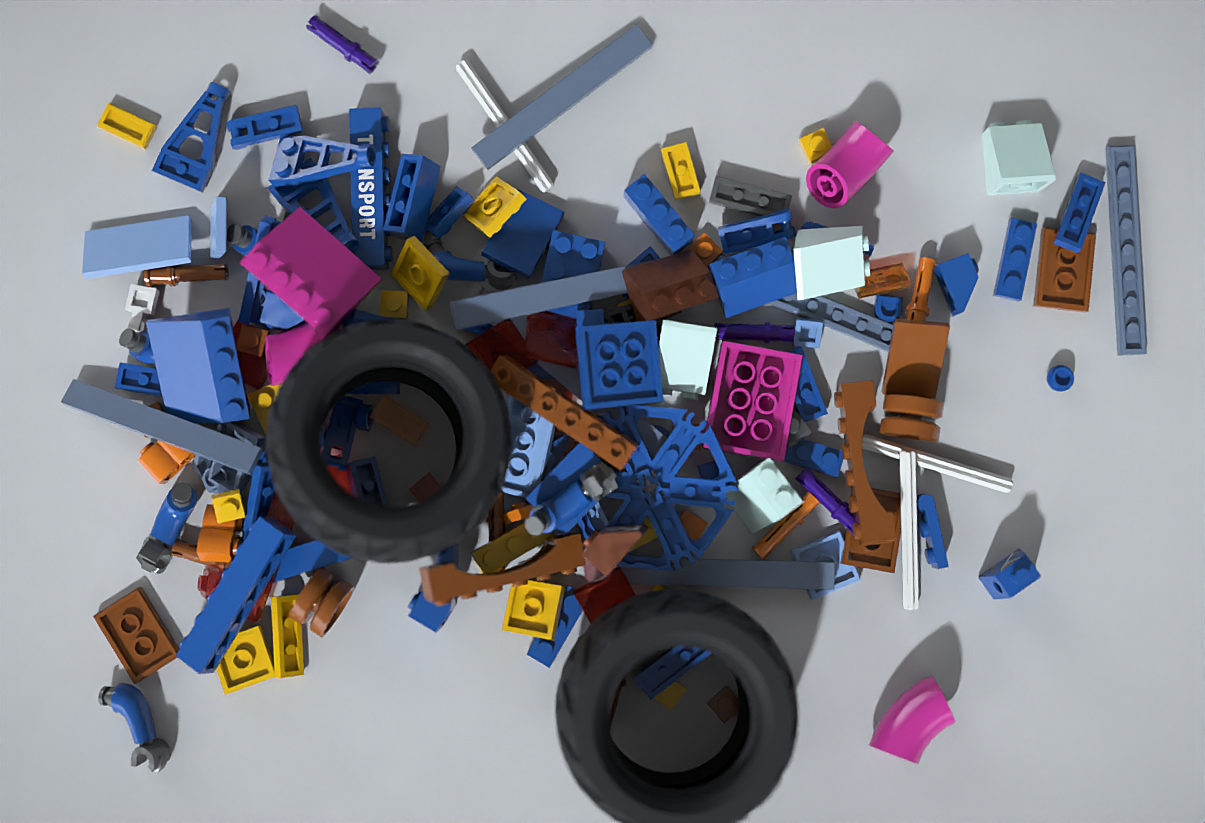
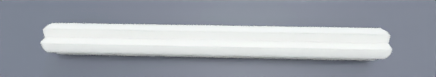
[456,59,553,193]
[862,434,1013,493]
[899,450,919,610]

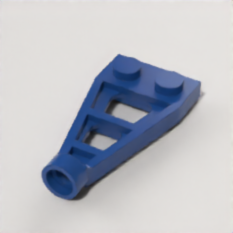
[152,82,230,193]
[268,136,376,186]
[267,158,359,252]

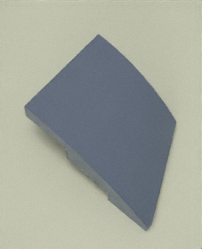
[192,421,265,494]

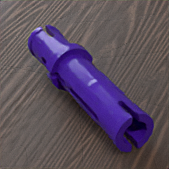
[306,15,379,74]
[714,322,794,343]
[795,467,856,535]

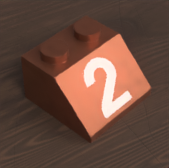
[581,524,649,576]

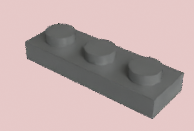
[709,176,792,216]

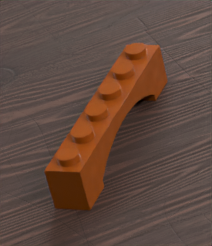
[834,380,896,546]
[419,532,586,606]

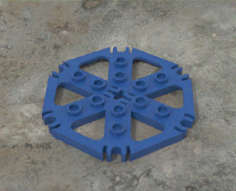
[578,405,738,572]

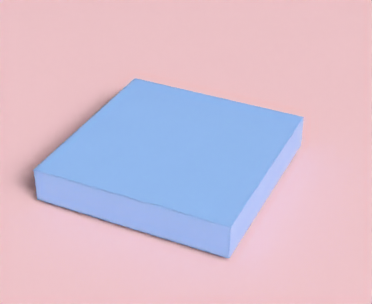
[210,197,227,260]
[790,530,861,600]

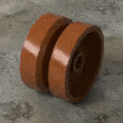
[879,395,944,442]
[289,567,355,638]

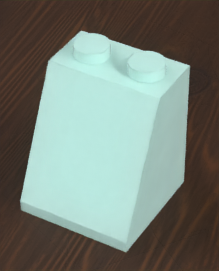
[982,120,1056,195]
[794,226,870,300]
[658,320,717,400]
[726,458,803,534]

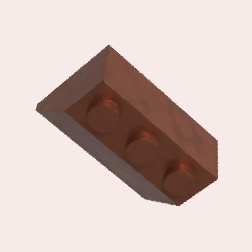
[622,249,719,322]

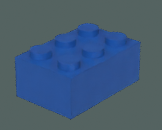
[539,230,605,321]

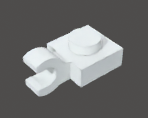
[125,284,160,333]

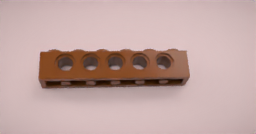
[490,355,640,470]

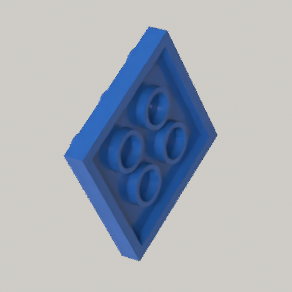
[575,320,663,410]

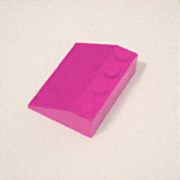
[240,207,382,338]
[702,341,802,462]

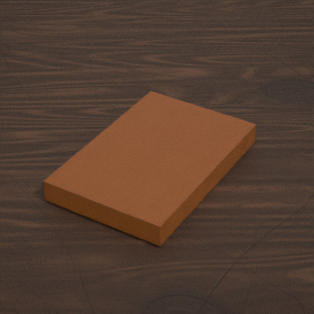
[1033,227,1096,313]
[881,318,950,399]
[840,488,901,573]
[93,587,179,684]

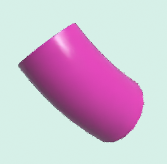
[806,120,894,209]
[265,321,340,386]
[869,675,955,764]

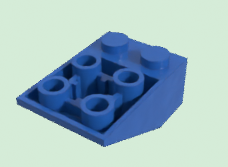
[408,543,459,633]

